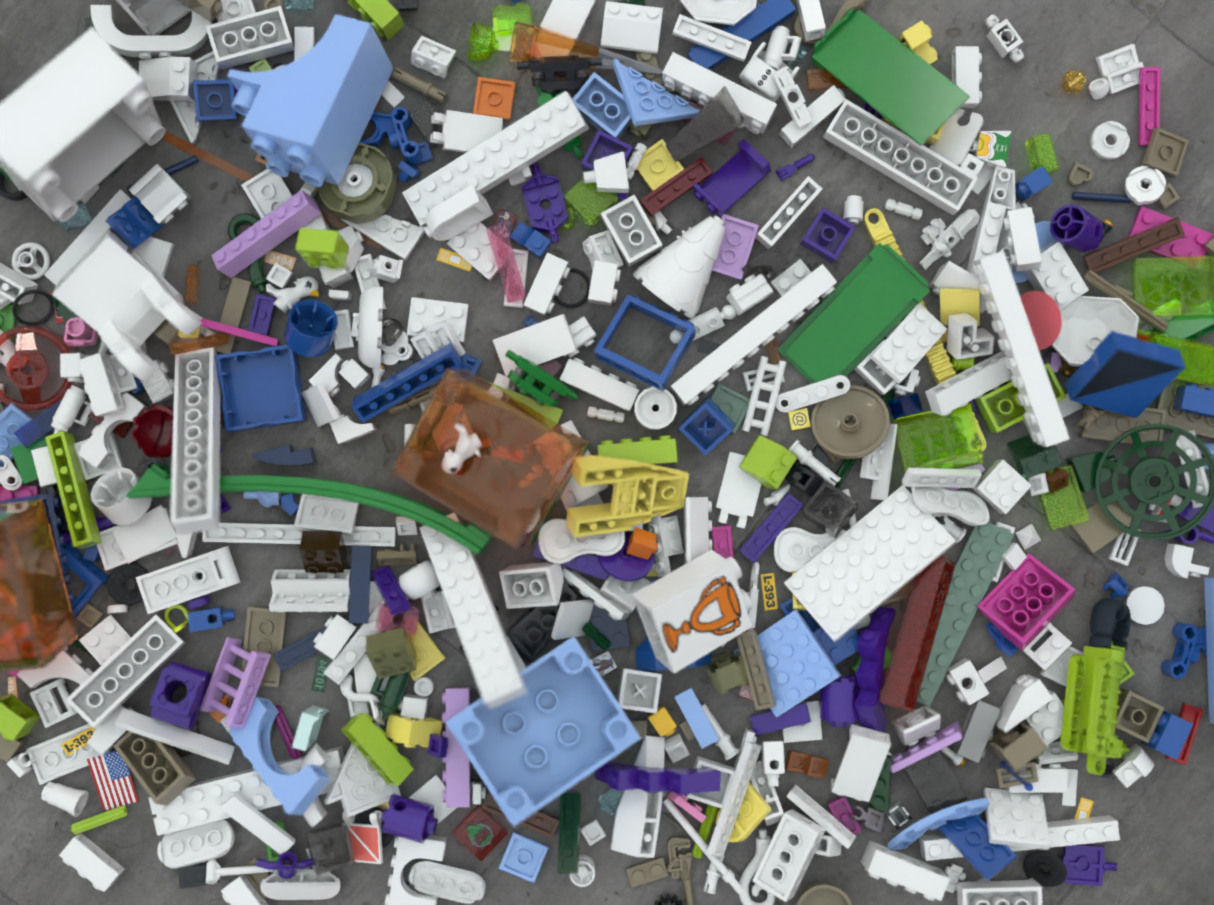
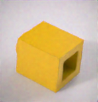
[648,705,677,737]

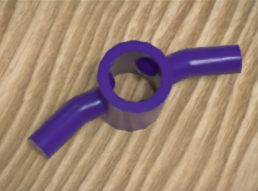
[1157,524,1214,544]
[256,852,319,879]

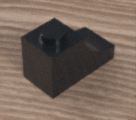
[784,462,825,499]

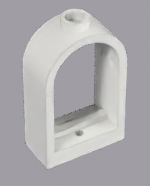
[424,185,493,241]

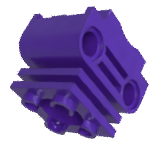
[150,662,212,730]

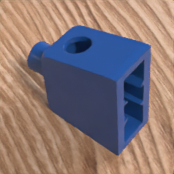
[187,606,235,632]

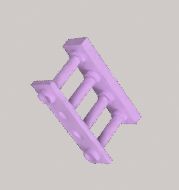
[200,637,271,728]

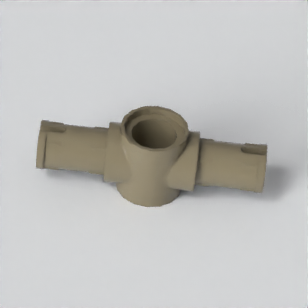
[1076,405,1106,433]

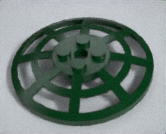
[1094,424,1214,540]

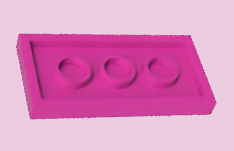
[1128,206,1213,270]

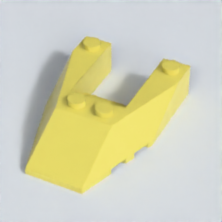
[566,455,689,538]

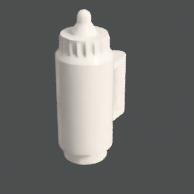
[763,26,801,71]
[51,385,92,434]

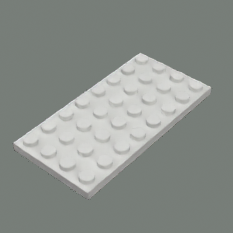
[784,485,956,642]

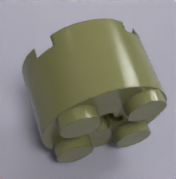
[704,651,748,694]

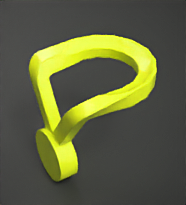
[165,604,189,633]

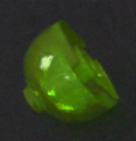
[467,22,499,62]

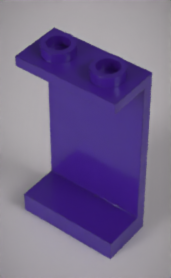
[692,139,771,217]

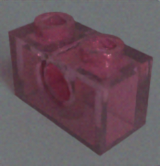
[375,602,419,635]

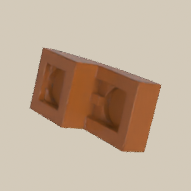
[784,750,829,779]

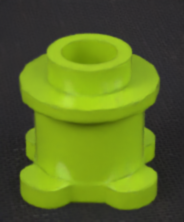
[951,357,975,371]

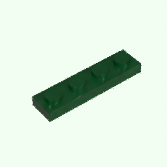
[557,793,581,874]

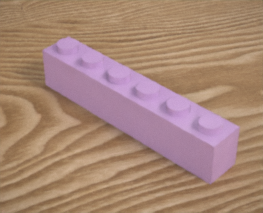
[211,190,321,278]
[442,687,472,808]

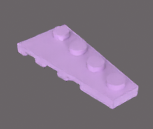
[892,721,963,773]

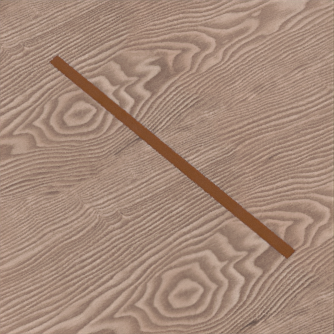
[162,131,382,250]

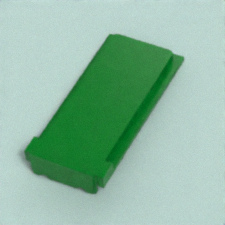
[811,8,970,146]
[777,243,930,386]

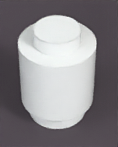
[843,195,864,225]

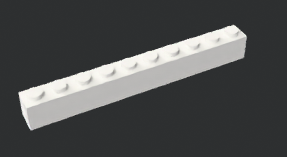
[919,815,1120,861]

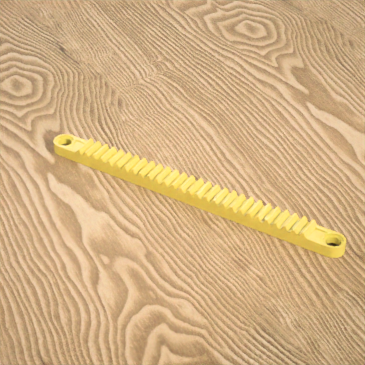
[863,208,987,454]

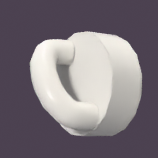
[1089,78,1110,100]

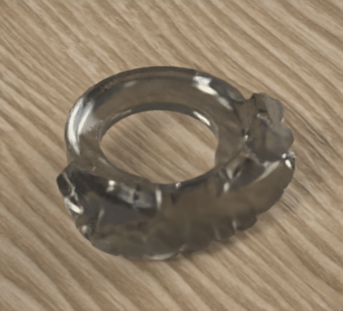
[382,318,403,346]

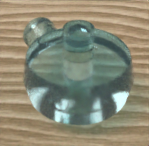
[786,44,806,67]

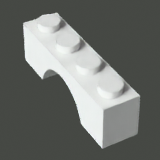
[78,392,149,469]

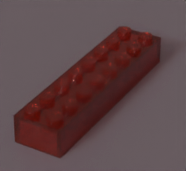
[879,556,956,713]

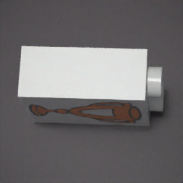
[632,550,753,673]

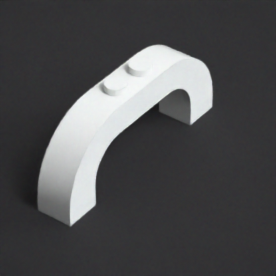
[90,5,213,60]

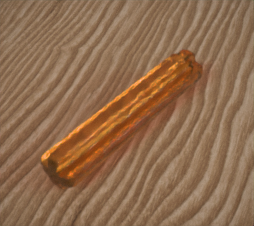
[169,333,228,355]

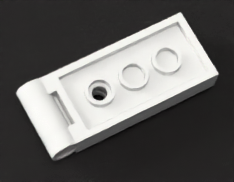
[136,546,241,614]

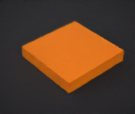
[473,77,516,121]

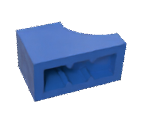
[510,222,552,260]

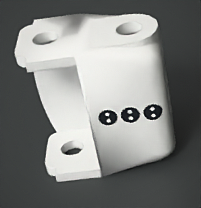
[739,42,800,103]

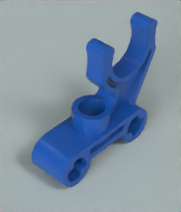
[360,107,422,164]
[1161,622,1207,679]

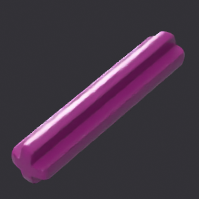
[274,705,302,759]

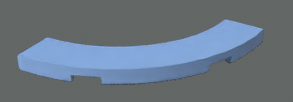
[887,798,990,851]

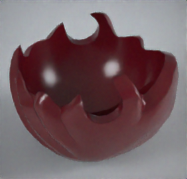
[131,405,174,458]

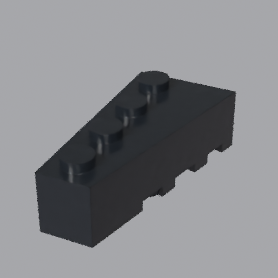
[506,580,577,662]

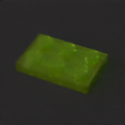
[1033,465,1090,531]

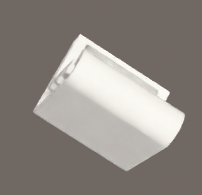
[129,164,190,224]

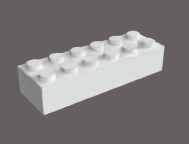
[662,52,777,135]
[66,615,186,728]

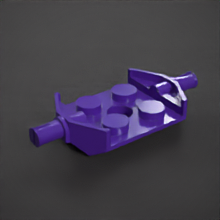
[521,163,569,244]

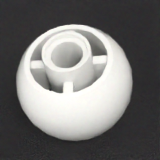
[399,560,440,601]

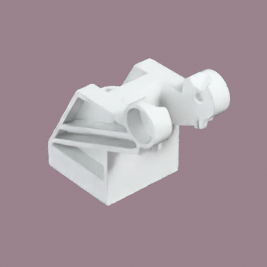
[52,228,202,382]

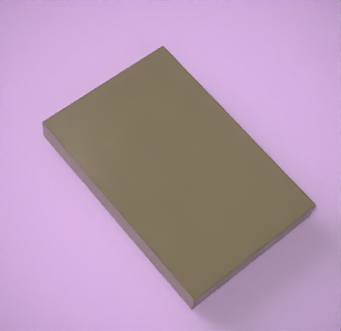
[1068,492,1134,554]

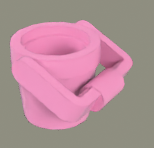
[64,317,98,347]

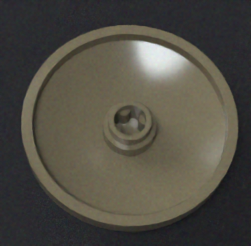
[811,385,890,459]

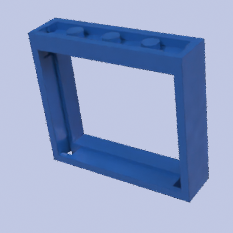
[594,295,696,391]

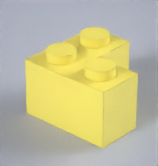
[898,21,938,66]
[385,713,442,748]

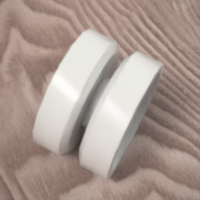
[634,387,677,430]

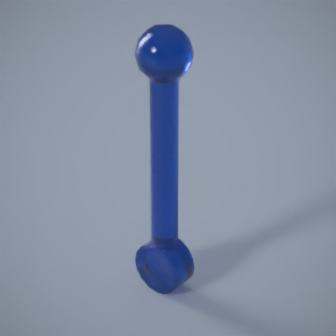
[1000,761,1033,791]

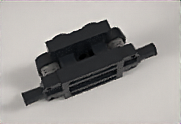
[517,55,602,92]

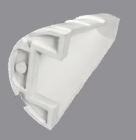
[633,215,726,319]

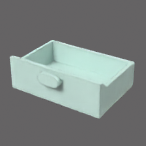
[292,705,329,751]

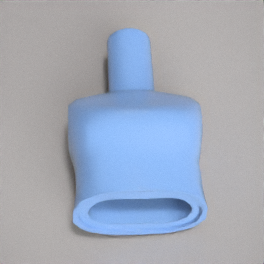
[244,491,281,508]

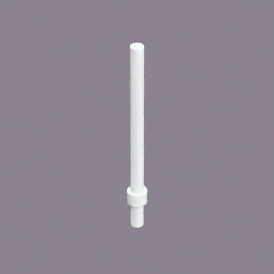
[662,798,744,894]

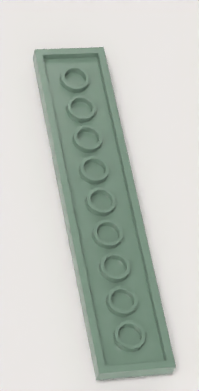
[894,522,1014,707]

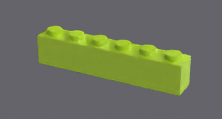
[45,431,102,549]

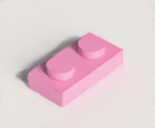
[667,791,706,823]

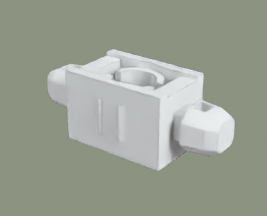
[985,14,1024,63]

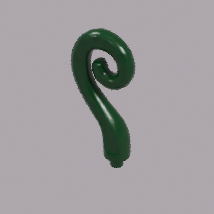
[228,213,268,294]

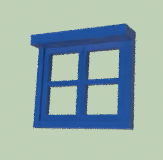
[4,528,109,632]

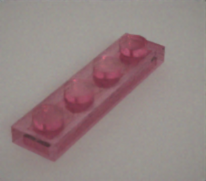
[486,223,526,303]

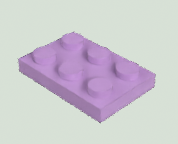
[712,214,759,281]

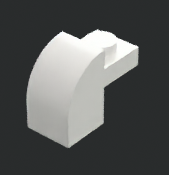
[1165,543,1210,579]
[1112,744,1154,788]

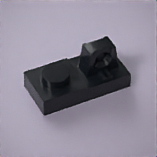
[178,863,220,889]

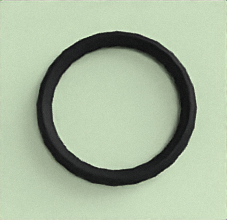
[554,268,590,308]
[12,289,54,326]

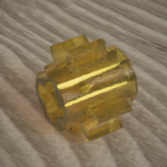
[1062,69,1087,94]

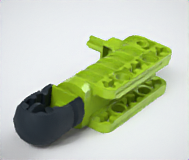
[1061,598,1131,776]

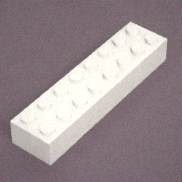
[823,99,978,215]

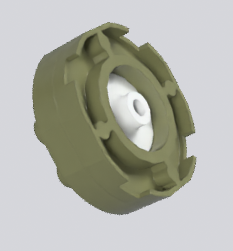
[316,142,397,223]

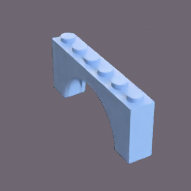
[229,697,331,815]

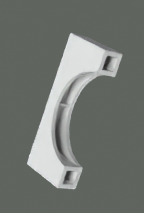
[17,640,135,755]

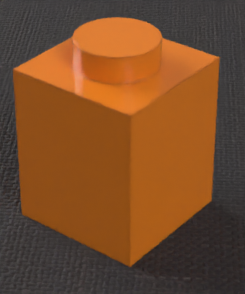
[626,527,658,560]

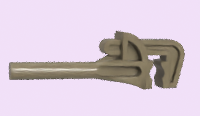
[667,836,694,905]

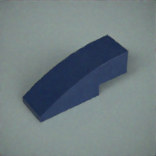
[251,445,317,466]

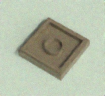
[1142,127,1189,177]

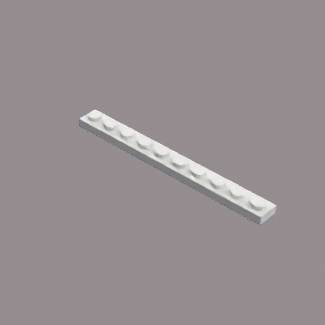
[202,523,396,547]

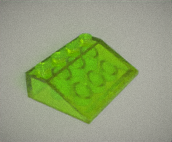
[1131,256,1214,316]
[894,402,984,473]

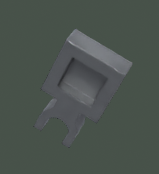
[850,806,885,833]

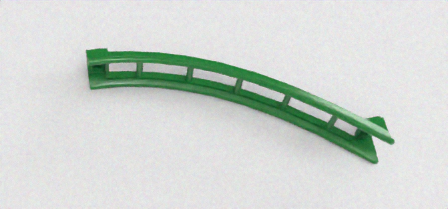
[126,464,496,555]

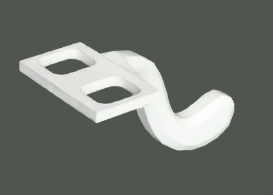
[340,674,386,726]

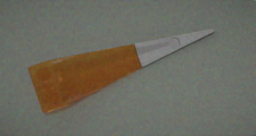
[509,22,663,74]

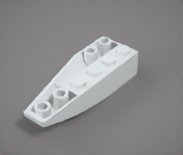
[966,166,1016,275]
[610,735,665,858]

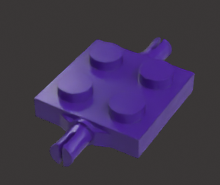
[1061,844,1117,886]

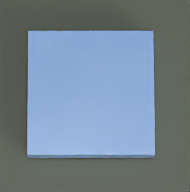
[499,831,549,883]

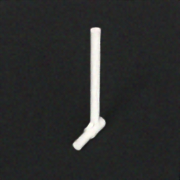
[206,859,310,884]

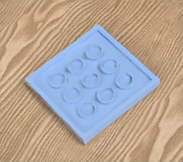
[734,610,841,718]

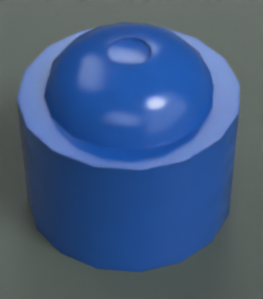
[285,300,338,357]

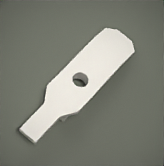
[920,209,980,270]

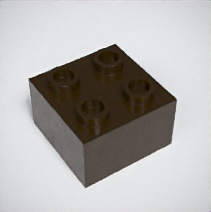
[299,531,347,574]

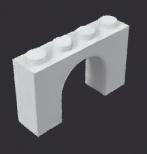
[385,835,447,905]

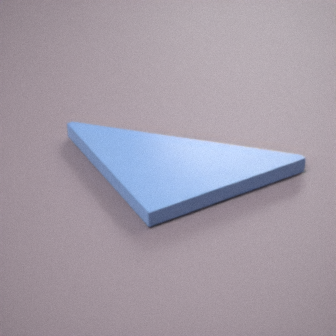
[612,59,703,126]

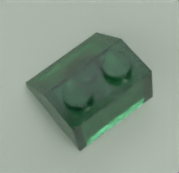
[1007,434,1063,479]

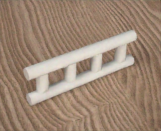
[742,356,787,436]

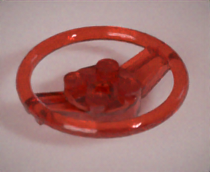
[0,326,72,411]

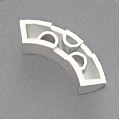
[358,287,383,369]
[299,743,329,828]

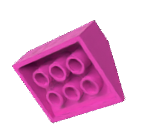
[977,553,1075,651]

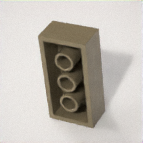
[114,731,196,806]

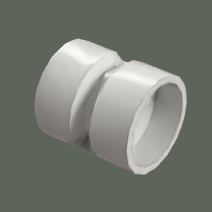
[570,854,595,887]

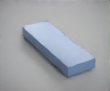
[674,687,719,749]

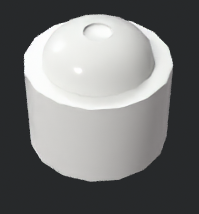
[91,467,152,525]

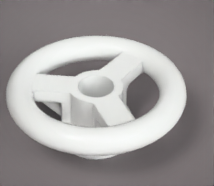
[12,242,50,280]

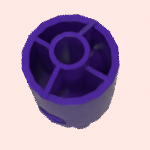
[1050,204,1103,252]
[820,674,859,728]
[381,794,438,844]

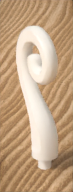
[739,829,776,905]

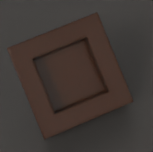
[1045,467,1069,493]

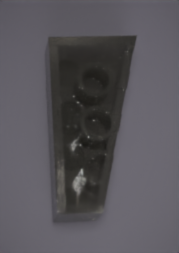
[666,86,744,162]

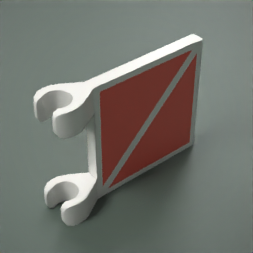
[342,810,383,864]

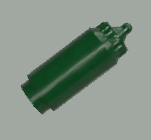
[370,672,410,720]

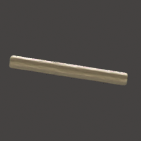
[1083,270,1168,332]

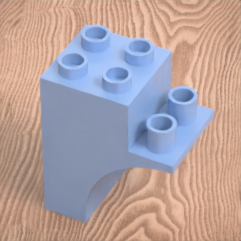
[227,14,394,187]

